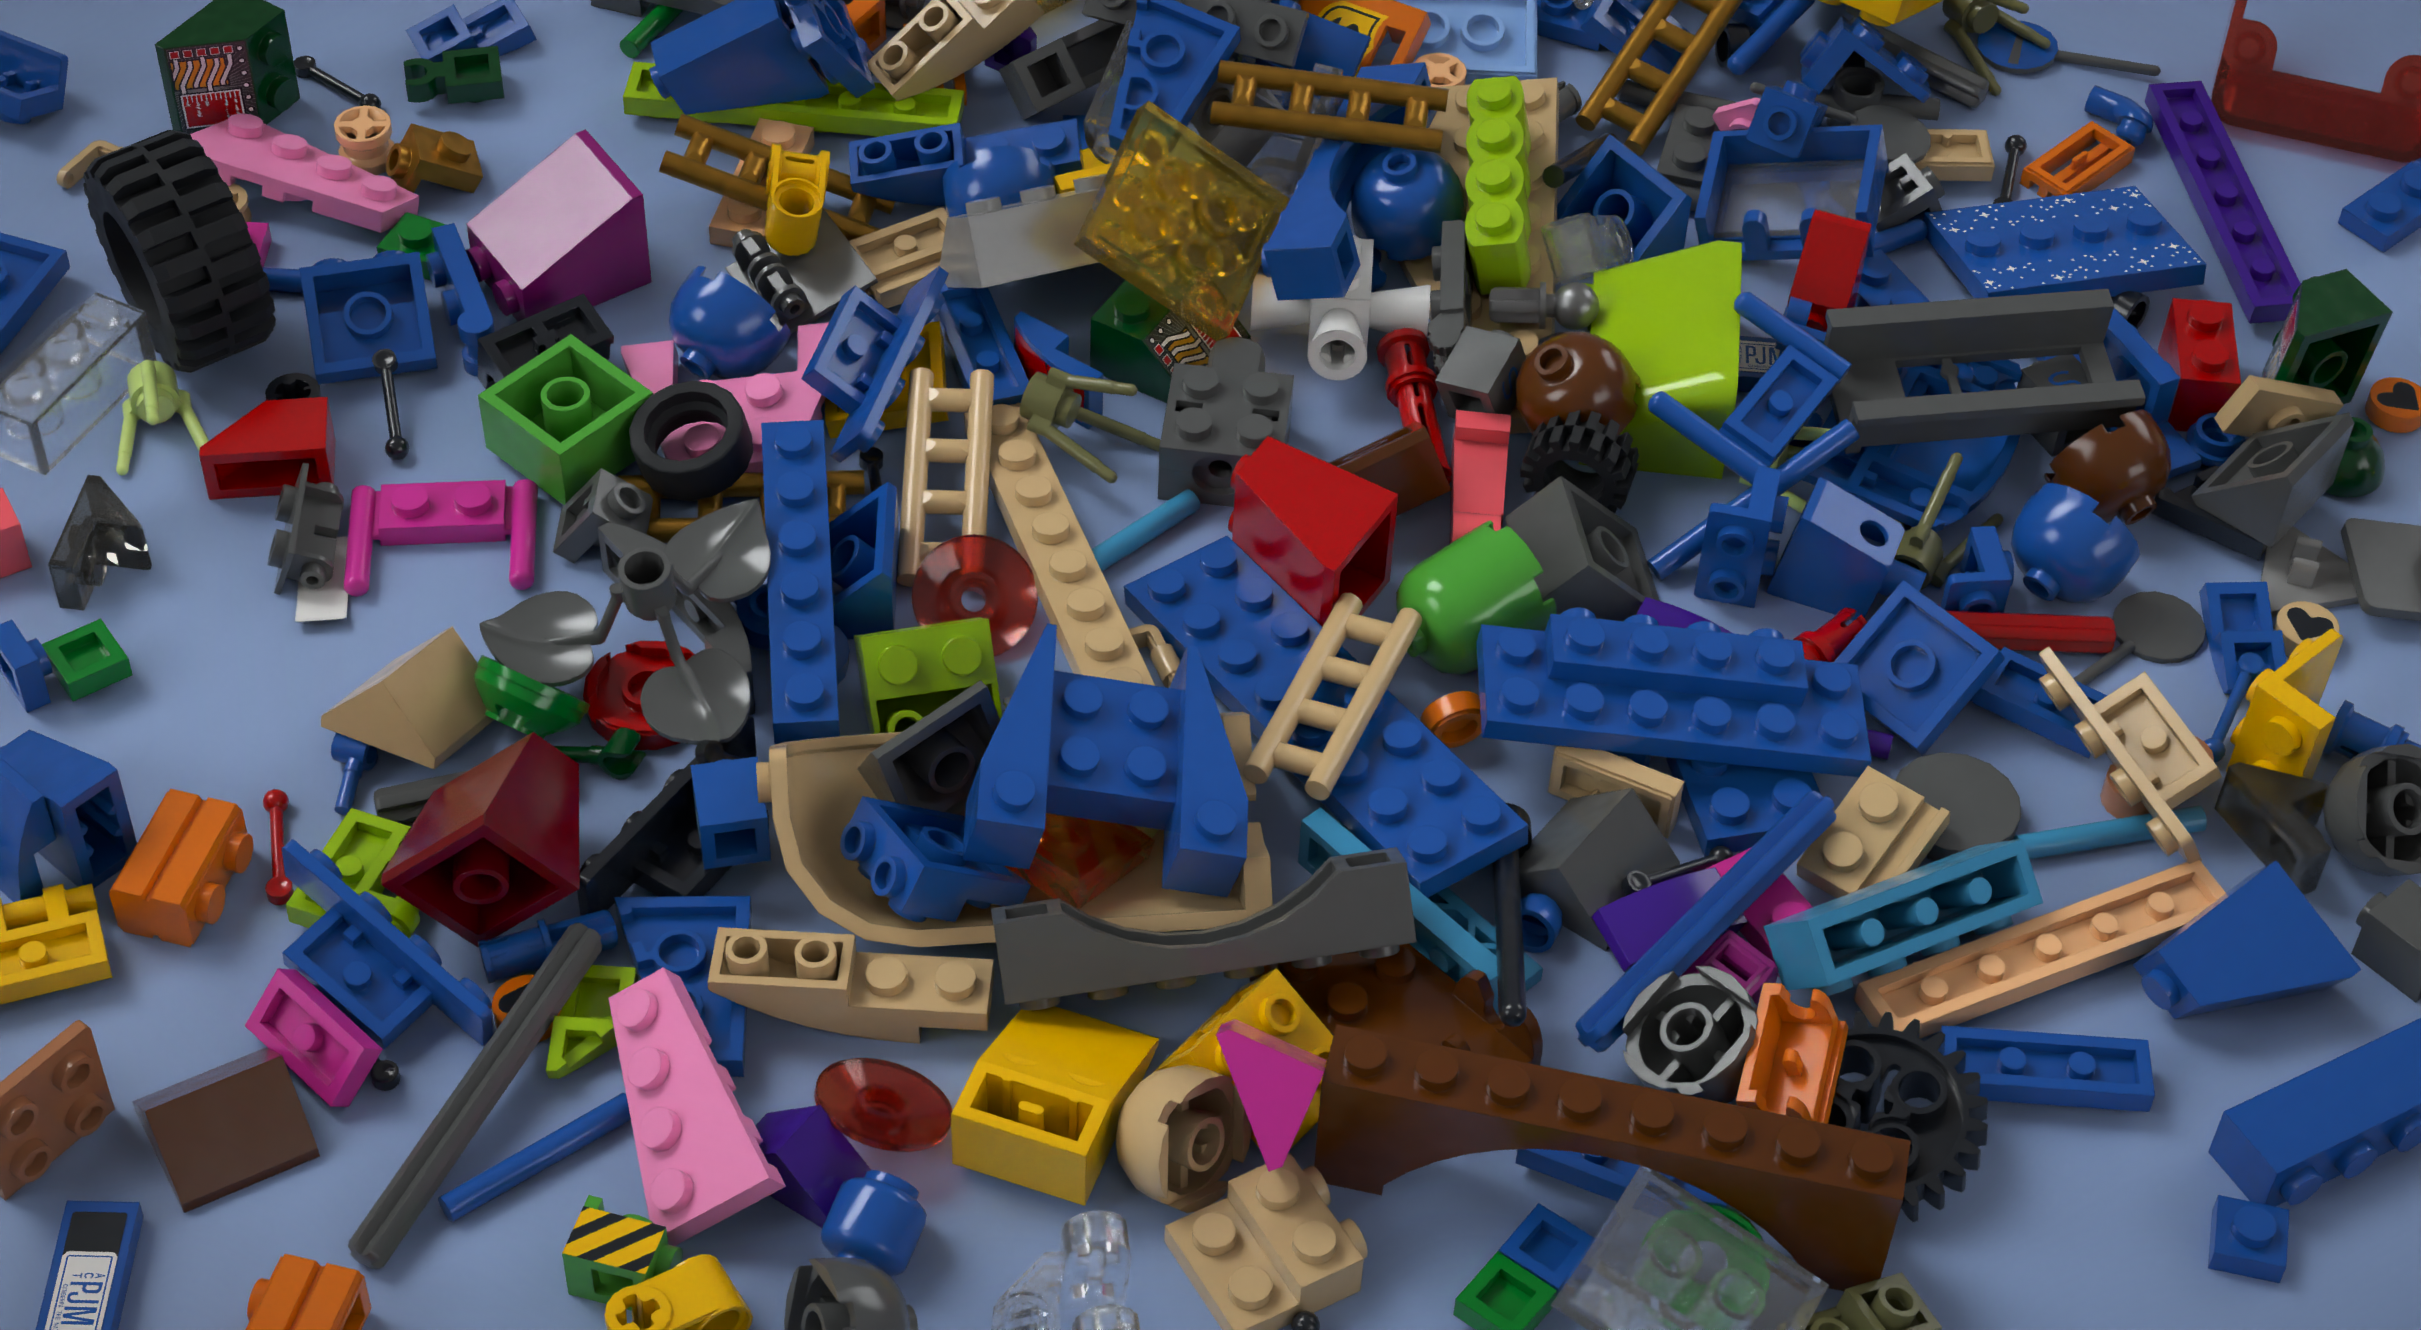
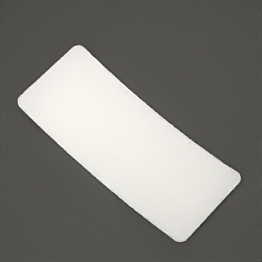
[295,536,348,622]

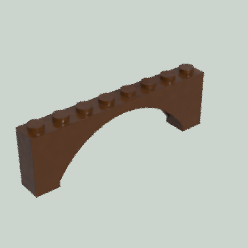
[1314,1024,1911,1292]

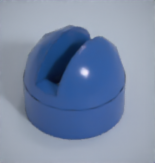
[1521,893,1562,953]

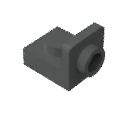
[1848,153,1945,232]
[553,468,653,563]

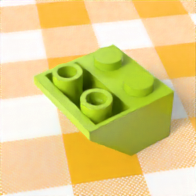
[854,617,1002,734]

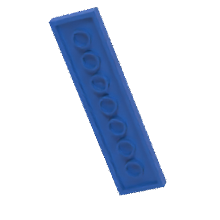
[1124,536,1528,898]

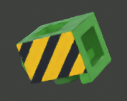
[562,1195,683,1310]

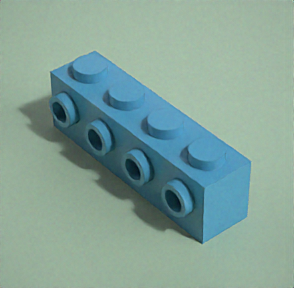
[1764,839,2043,996]

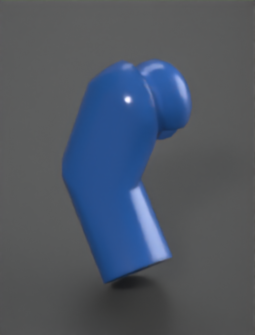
[2084,85,2154,147]

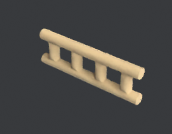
[897,367,994,588]
[1243,593,1423,801]

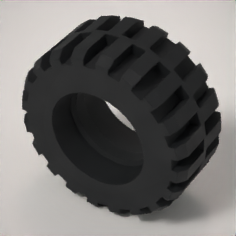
[83,130,276,373]

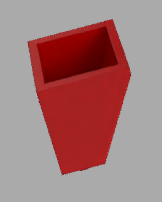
[1228,436,1398,627]

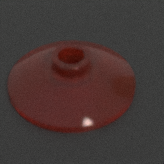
[911,534,1038,657]
[814,1058,952,1152]

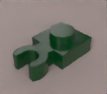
[403,46,504,104]

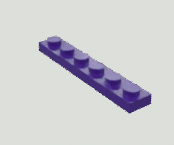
[2144,81,2301,324]

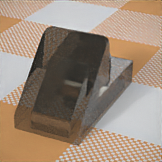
[48,475,152,610]
[2214,762,2331,895]

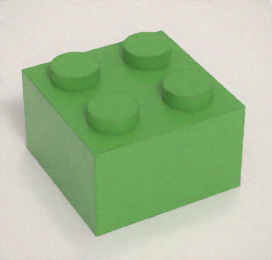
[478,334,653,505]

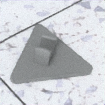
[2260,526,2359,617]

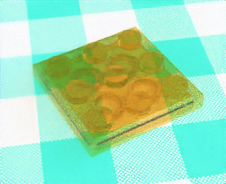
[1073,100,1290,341]

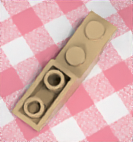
[867,0,1045,101]
[708,927,994,1044]

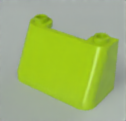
[1578,240,1742,479]

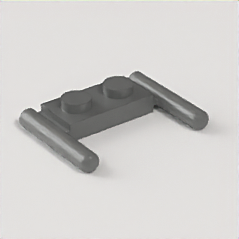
[1616,80,1736,212]

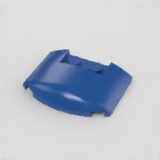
[1803,359,2022,533]

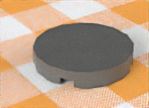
[1895,752,2021,861]

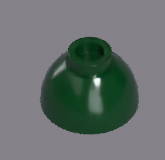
[2326,417,2385,497]

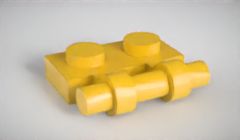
[0,883,113,1005]

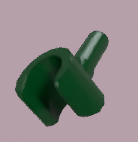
[554,727,646,780]

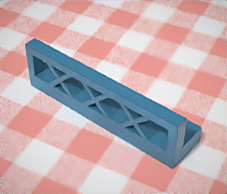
[1298,807,1543,1013]

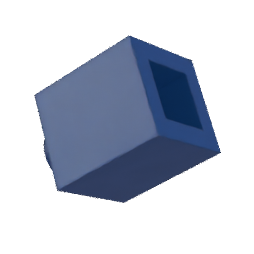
[690,756,771,870]

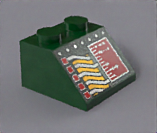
[155,0,300,134]
[1090,251,1251,403]
[2262,269,2393,404]

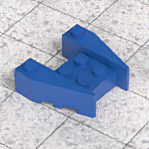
[962,623,1248,898]

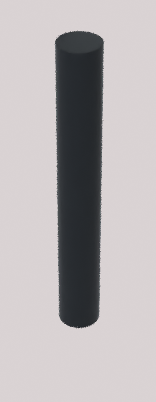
[1543,133,1619,188]

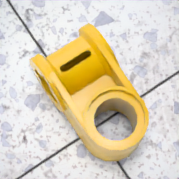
[765,143,830,256]
[604,1254,753,1330]

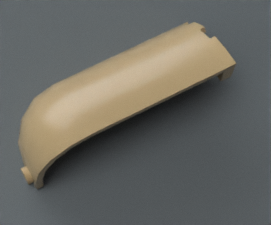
[756,712,1273,947]

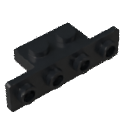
[577,715,769,916]

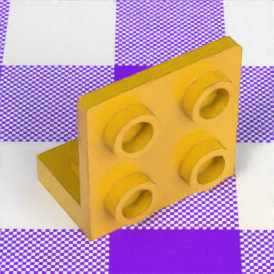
[1153,968,1333,1149]

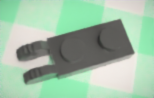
[1428,220,1473,375]

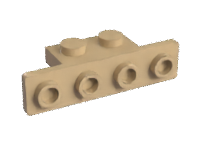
[2038,646,2222,864]

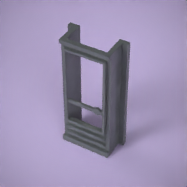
[1824,289,2146,454]

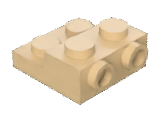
[1164,1153,1368,1330]

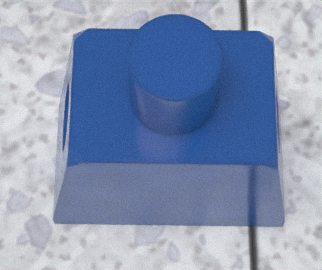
[1766,477,1927,620]

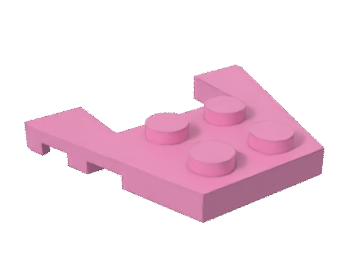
[621,322,829,473]

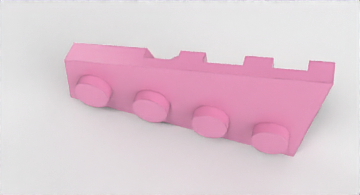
[190,113,420,233]
[608,967,786,1246]

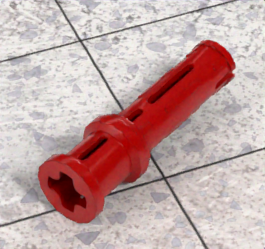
[1376,328,1452,483]

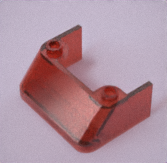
[2210,0,2421,163]

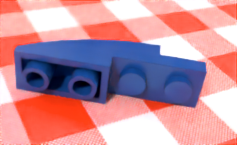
[848,118,1084,206]

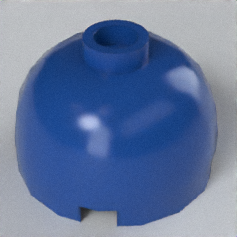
[943,145,1057,217]
[1351,148,1466,261]
[669,266,791,380]
[2011,483,2141,603]

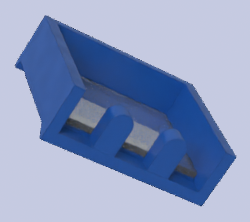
[1694,124,1889,261]

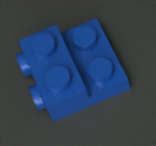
[299,250,438,385]
[840,796,1031,922]

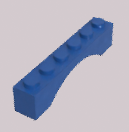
[1261,62,1437,301]
[761,420,840,745]

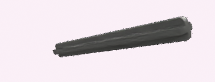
[348,923,602,1270]

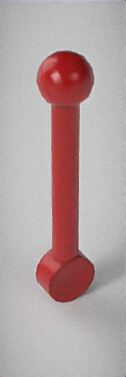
[262,789,294,905]

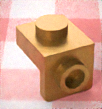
[386,123,483,193]

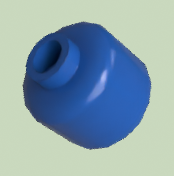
[821,1170,927,1277]

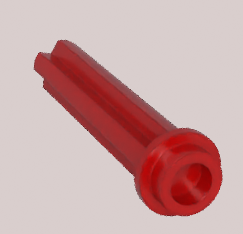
[1937,604,2116,654]

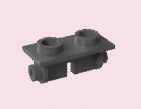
[267,463,344,595]

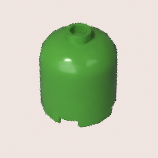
[1396,521,1556,675]

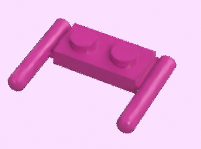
[344,479,538,597]

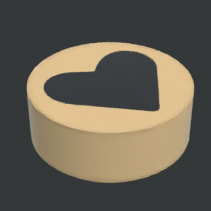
[2273,601,2340,656]

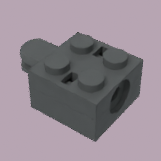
[1158,337,1294,507]

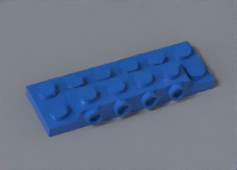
[1476,607,1872,777]

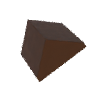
[1329,421,1451,516]
[132,1047,320,1213]

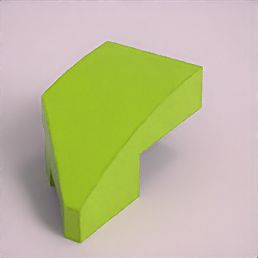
[546,965,639,1079]

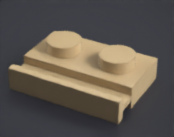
[849,207,948,309]
[1797,766,1950,898]

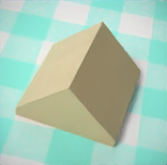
[321,626,494,769]

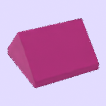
[1216,1019,1326,1172]

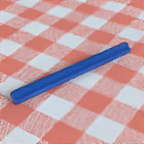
[1575,791,1836,1053]

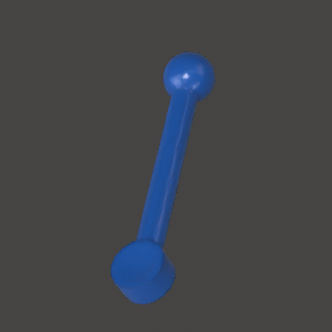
[2204,652,2264,763]

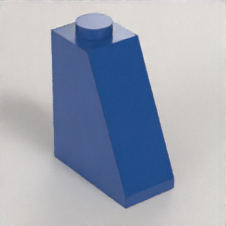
[649,0,829,115]
[0,729,137,888]
[2133,860,2362,1019]

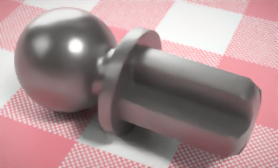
[1489,282,1599,330]

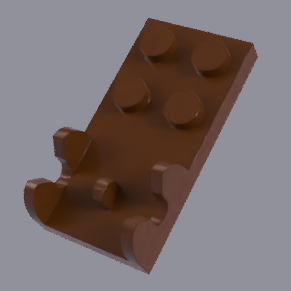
[1249,943,1543,1065]

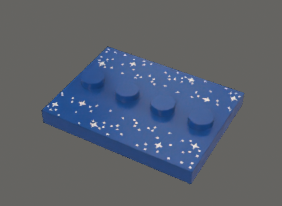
[1923,186,2207,299]

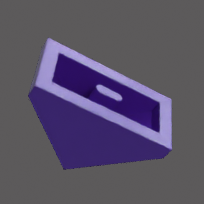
[755,1105,871,1228]

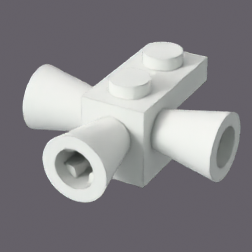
[1250,235,1431,380]

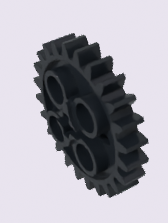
[1828,1011,1988,1222]

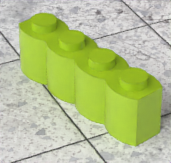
[1465,76,1531,295]

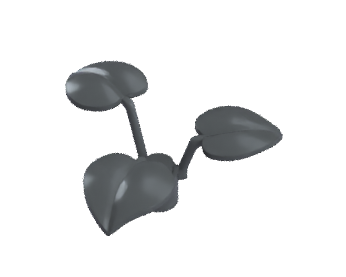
[479,499,771,745]

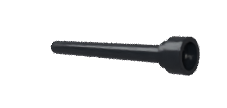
[1493,803,1532,1027]

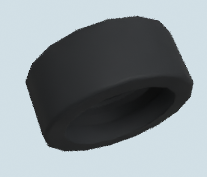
[629,380,753,501]

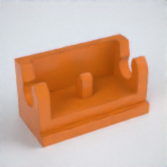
[1736,983,1849,1124]

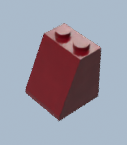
[381,732,580,947]

